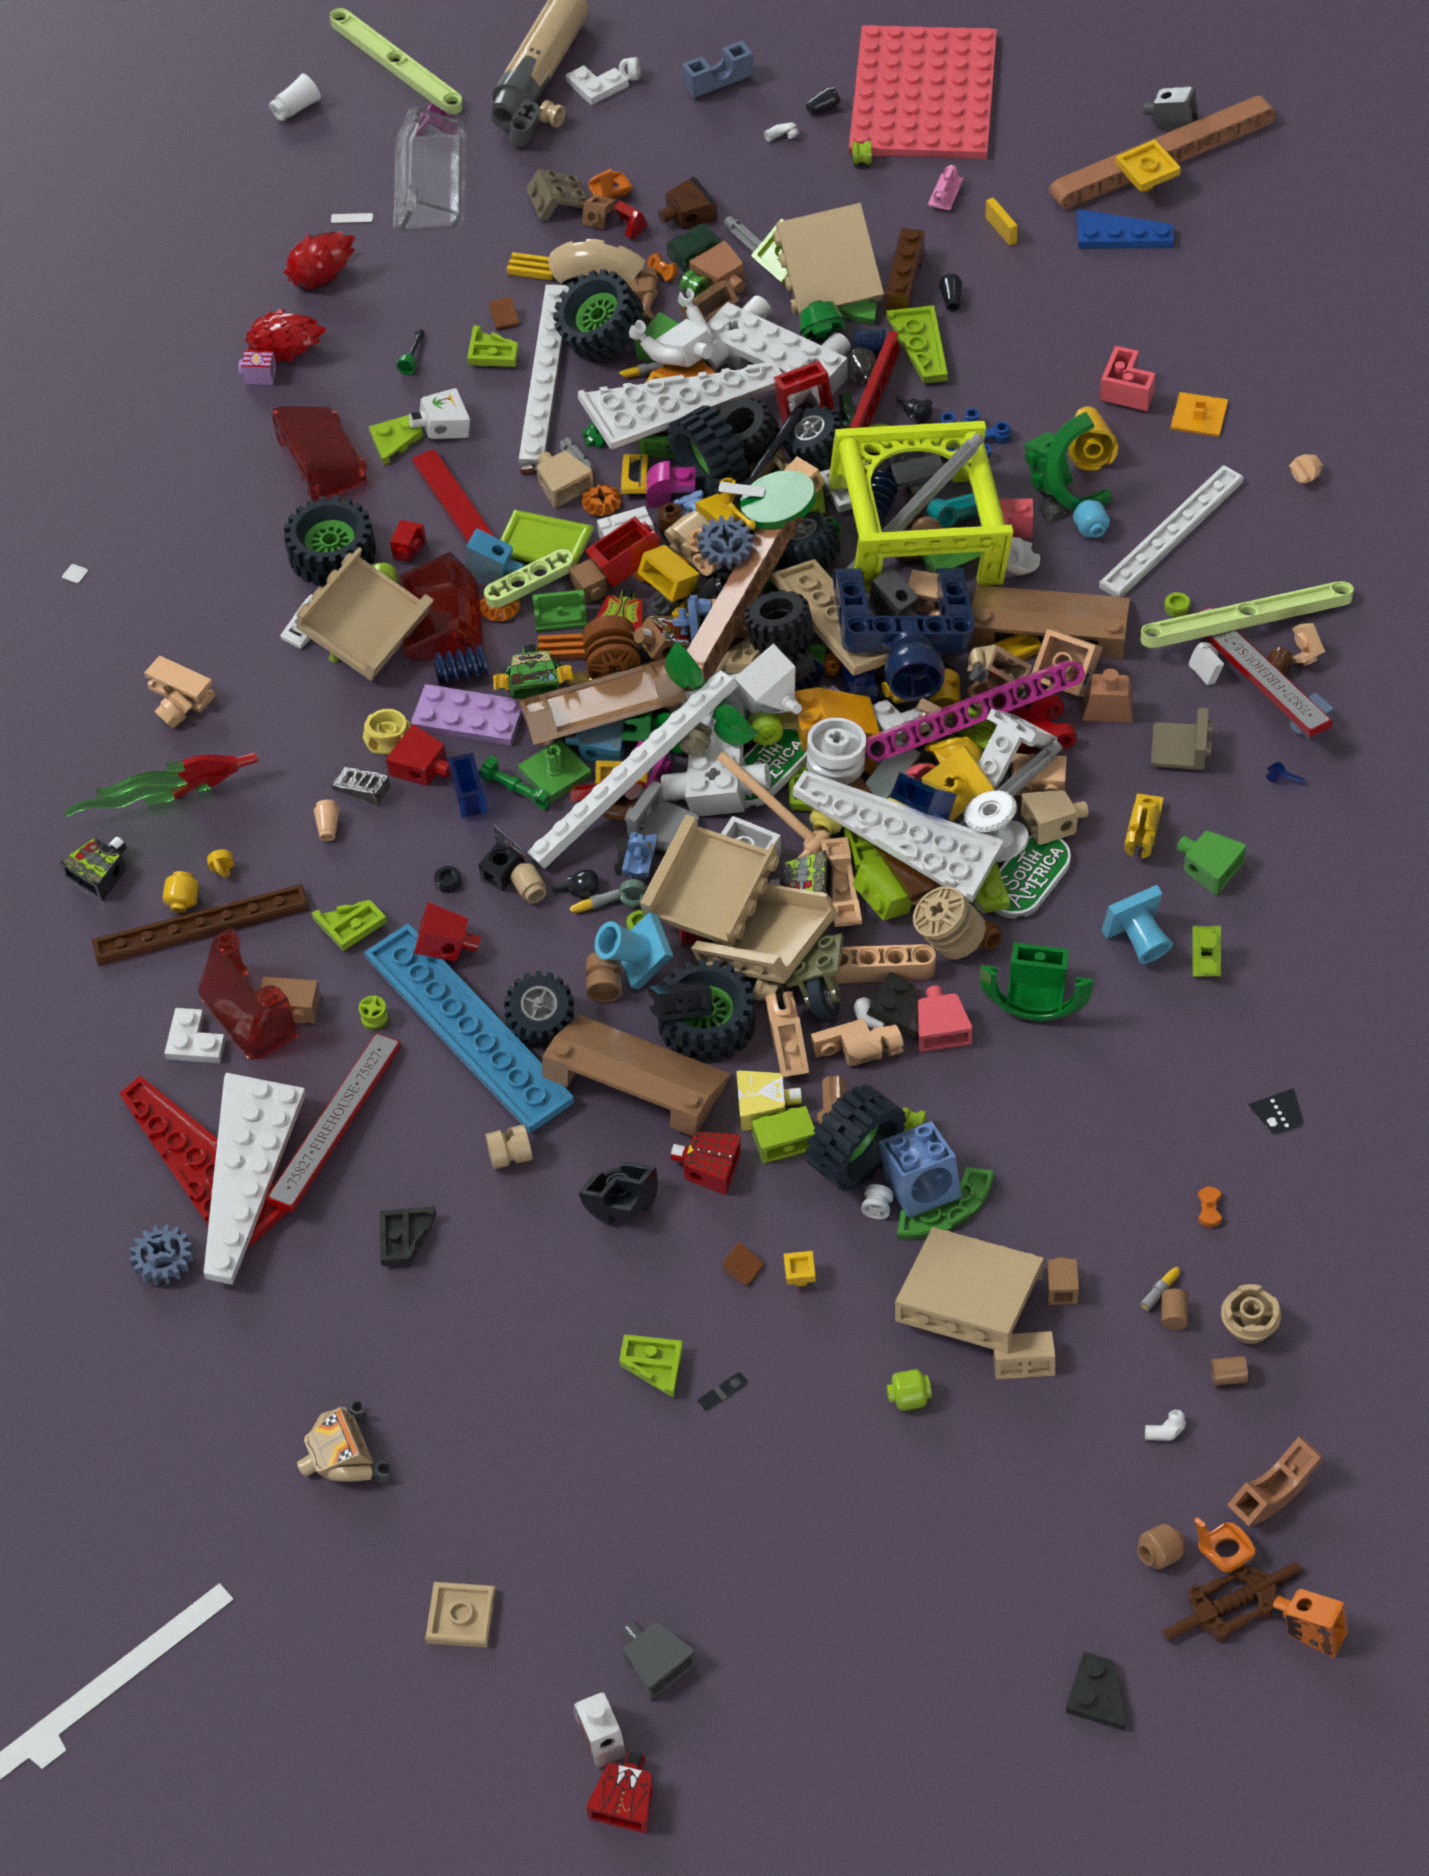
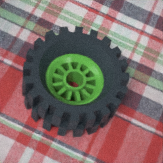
[553,269,644,362]
[668,405,748,499]
[284,496,376,586]
[658,959,756,1063]
[805,1084,907,1192]

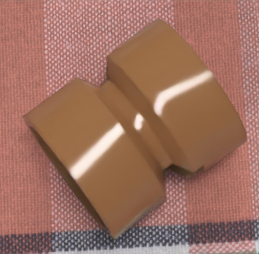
[586,952,622,1003]

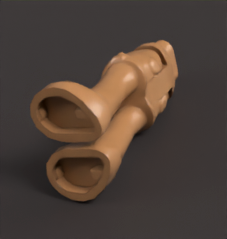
[629,267,658,327]

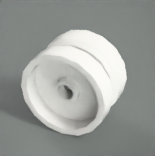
[806,718,866,785]

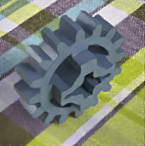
[698,516,753,569]
[129,1224,194,1285]

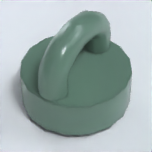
[620,879,647,907]

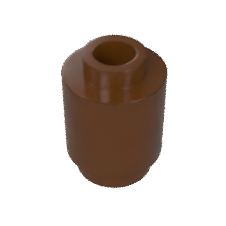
[658,503,683,539]

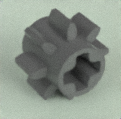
[651,591,683,616]

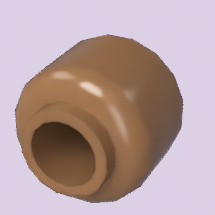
[1137,1524,1184,1570]

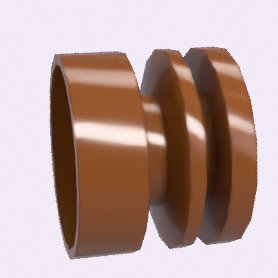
[582,615,641,679]

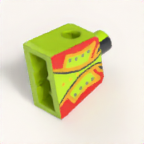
[596,589,644,647]

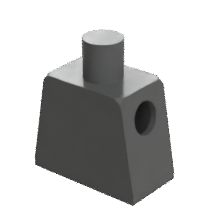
[1143,87,1199,132]
[868,567,920,616]
[622,1621,696,1701]

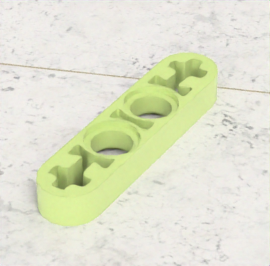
[484,549,574,608]

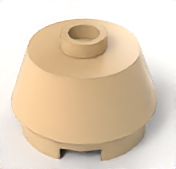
[1221,1284,1281,1344]

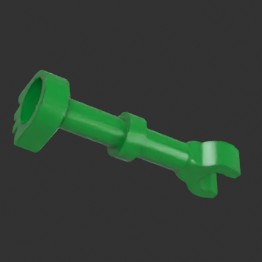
[479,755,551,811]

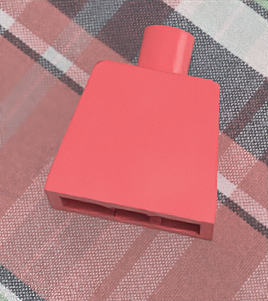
[918,985,972,1052]

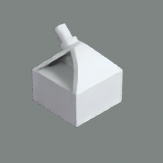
[732,643,802,714]

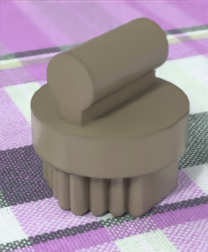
[680,722,712,757]

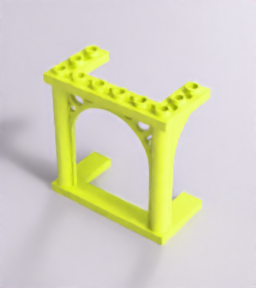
[828,421,1013,593]

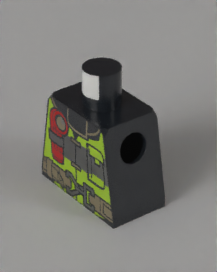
[60,837,127,901]
[769,850,834,899]

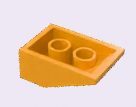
[792,687,879,751]

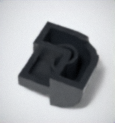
[578,1162,658,1224]

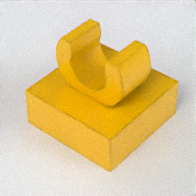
[783,1251,816,1287]

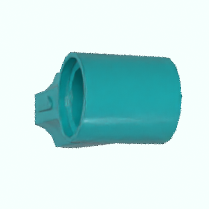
[927,493,979,528]

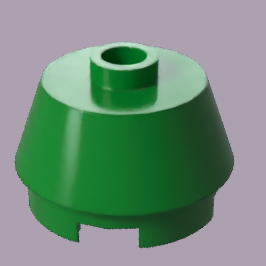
[799,300,846,342]

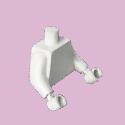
[629,288,713,367]

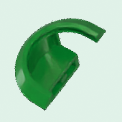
[1023,412,1112,511]
[980,942,1094,1021]

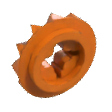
[582,483,622,516]
[480,588,520,621]

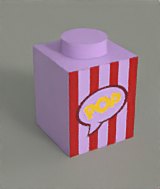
[238,350,277,385]

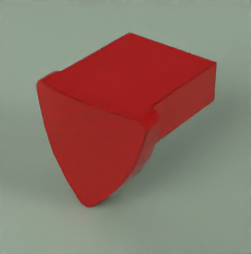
[614,200,648,239]

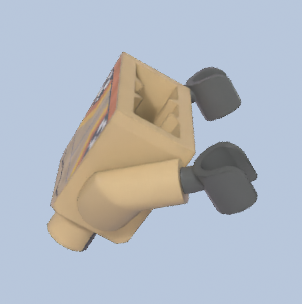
[967,645,1032,709]
[297,1400,391,1484]

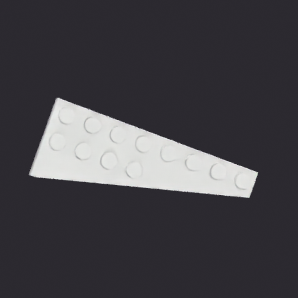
[578,361,783,450]
[793,770,1004,902]
[204,1073,306,1285]

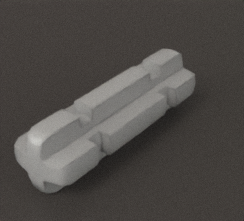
[560,437,594,472]

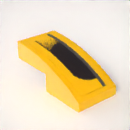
[621,454,649,494]

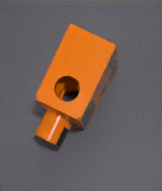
[1272,1589,1348,1658]

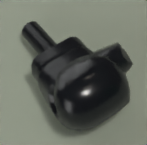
[896,396,933,422]
[552,869,599,900]

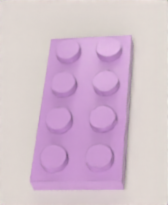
[410,684,523,746]

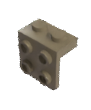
[526,168,588,221]
[1151,708,1213,770]

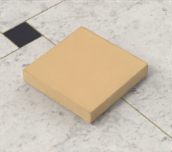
[425,1582,496,1648]

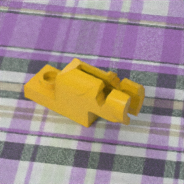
[1124,793,1164,859]

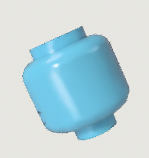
[1073,500,1110,538]

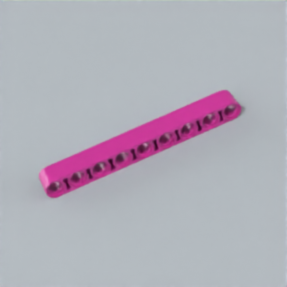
[865,661,1085,761]

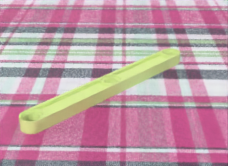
[330,8,463,114]
[1140,581,1354,648]

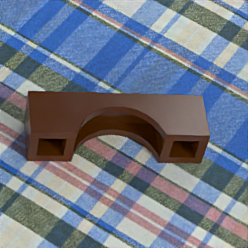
[885,228,925,315]

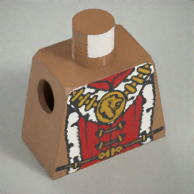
[634,616,692,660]

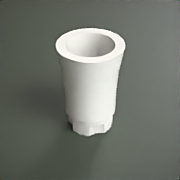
[269,74,321,121]

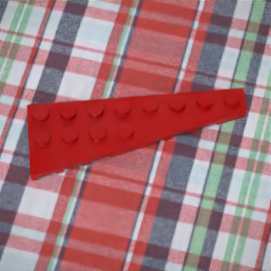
[119,1075,289,1250]

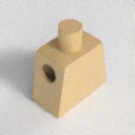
[536,451,594,508]
[1020,790,1088,845]

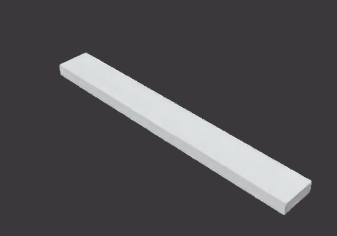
[1099,465,1244,597]

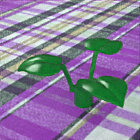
[653,641,759,753]

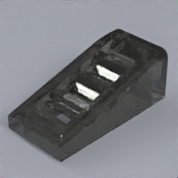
[332,767,391,806]

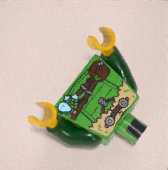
[493,644,574,700]

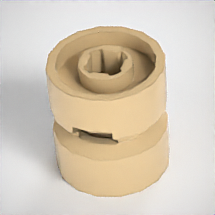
[485,1124,533,1170]

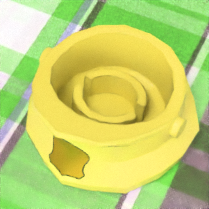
[363,709,411,755]

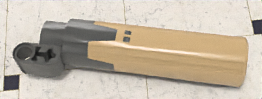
[491,0,590,147]

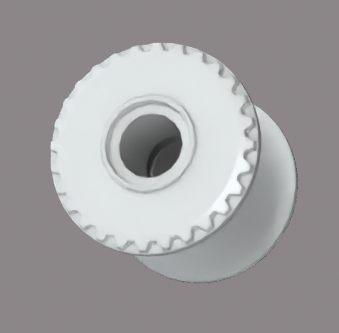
[964,790,1029,862]

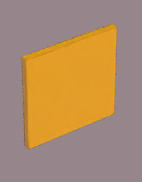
[1170,392,1228,437]

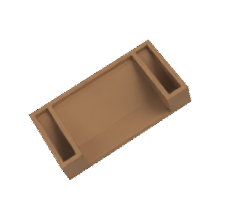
[971,585,1130,660]
[518,658,686,746]
[542,1015,731,1136]

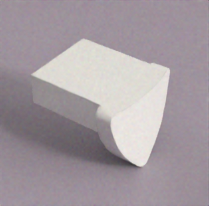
[1189,642,1224,685]

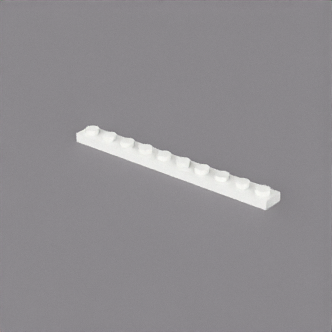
[519,285,570,466]
[527,670,738,869]

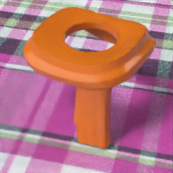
[588,168,633,199]
[1194,1517,1256,1573]

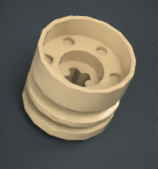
[913,887,986,959]

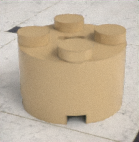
[664,511,710,570]

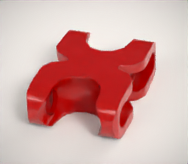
[1008,695,1077,761]

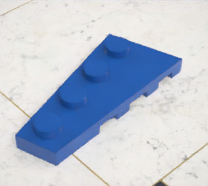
[1077,209,1174,249]

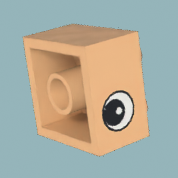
[1032,629,1103,697]

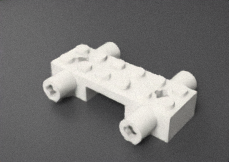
[702,296,851,412]
[661,671,771,816]

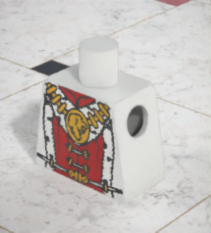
[574,1692,627,1769]

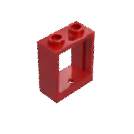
[773,360,835,425]
[585,516,662,587]

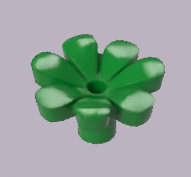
[582,422,608,448]

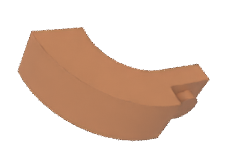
[1227,1436,1325,1526]

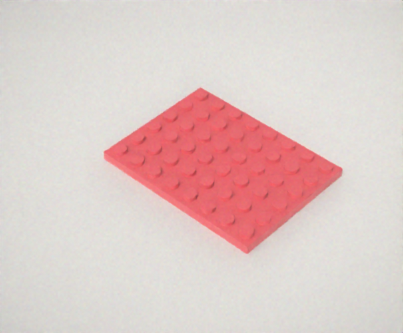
[849,25,997,159]

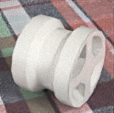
[861,1184,894,1219]

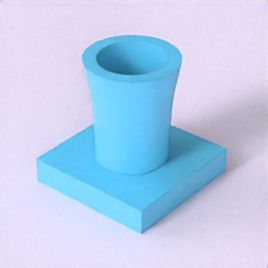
[1101,885,1173,964]
[595,912,674,990]

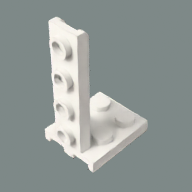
[950,709,1058,824]

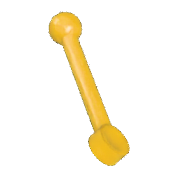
[727,502,756,530]

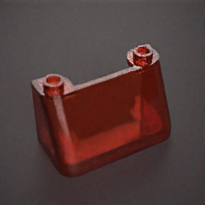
[270,406,368,502]
[399,551,483,661]
[198,927,298,1060]

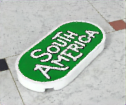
[743,727,807,808]
[994,835,1071,919]

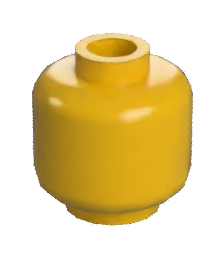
[162,871,199,913]

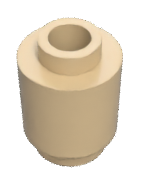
[510,863,546,904]

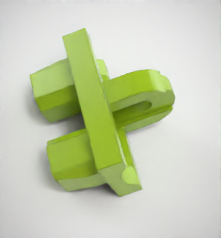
[1192,926,1221,977]

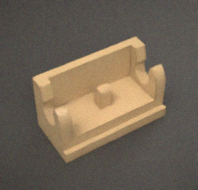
[993,1331,1055,1380]

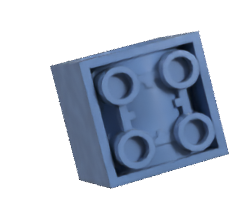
[879,1121,962,1218]

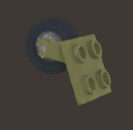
[786,933,844,1023]

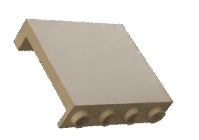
[773,203,884,320]
[296,547,434,681]
[640,814,779,947]
[691,884,838,983]
[895,1227,1044,1353]

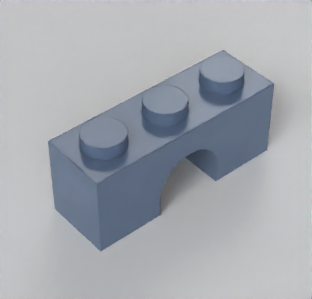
[682,41,754,98]

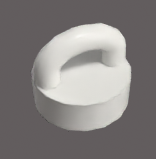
[619,57,641,81]

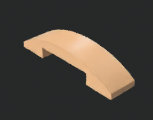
[821,837,862,927]

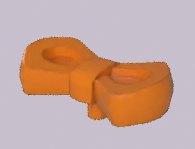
[647,253,678,282]
[1197,1187,1223,1228]

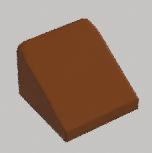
[489,297,519,330]
[723,1242,764,1286]

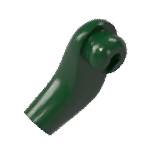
[838,392,856,429]

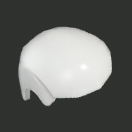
[1006,537,1040,575]

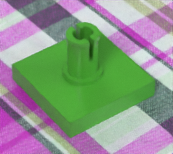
[518,739,592,803]

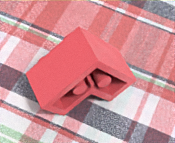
[1100,346,1156,411]
[999,498,1033,538]

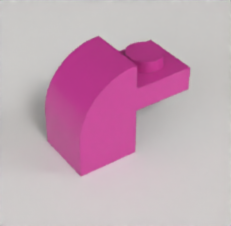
[646,461,696,507]

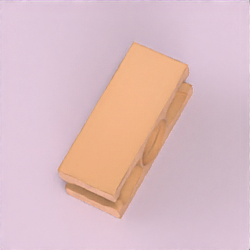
[144,655,216,713]

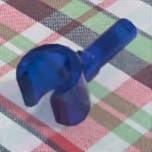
[1266,762,1305,785]

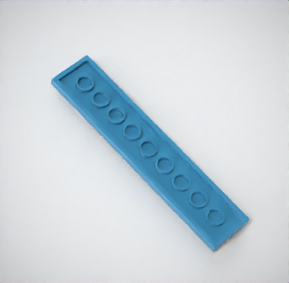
[364,923,575,1134]

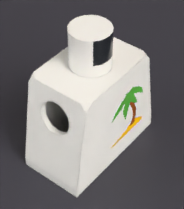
[409,388,470,439]

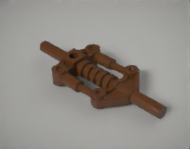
[1162,1562,1302,1643]

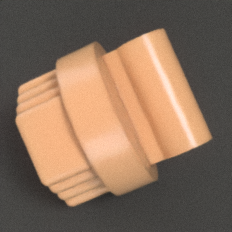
[1289,454,1323,484]
[155,690,193,729]

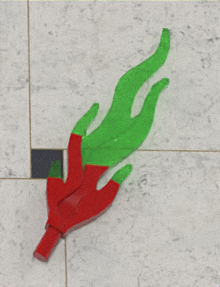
[64,752,258,817]

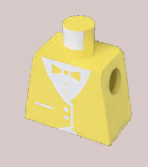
[737,1071,802,1131]

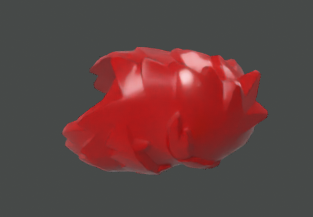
[284,231,355,289]
[244,308,326,362]

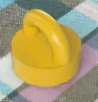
[207,849,234,878]

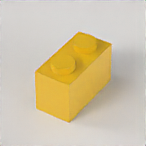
[637,545,700,602]

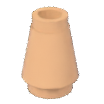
[313,800,340,841]

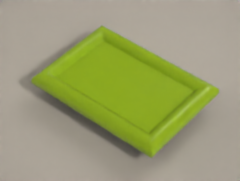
[500,510,594,567]

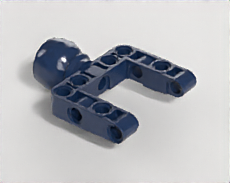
[833,568,975,701]

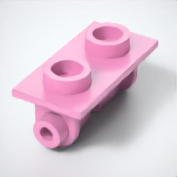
[928,165,964,210]

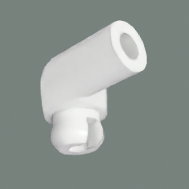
[764,122,799,142]
[854,997,886,1029]
[1145,1410,1186,1441]

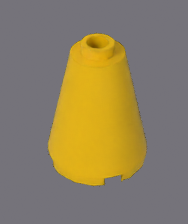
[1068,406,1118,471]

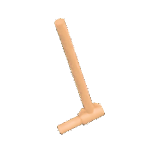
[716,751,831,858]

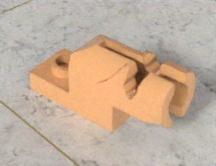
[765,991,809,1078]
[811,1018,904,1066]

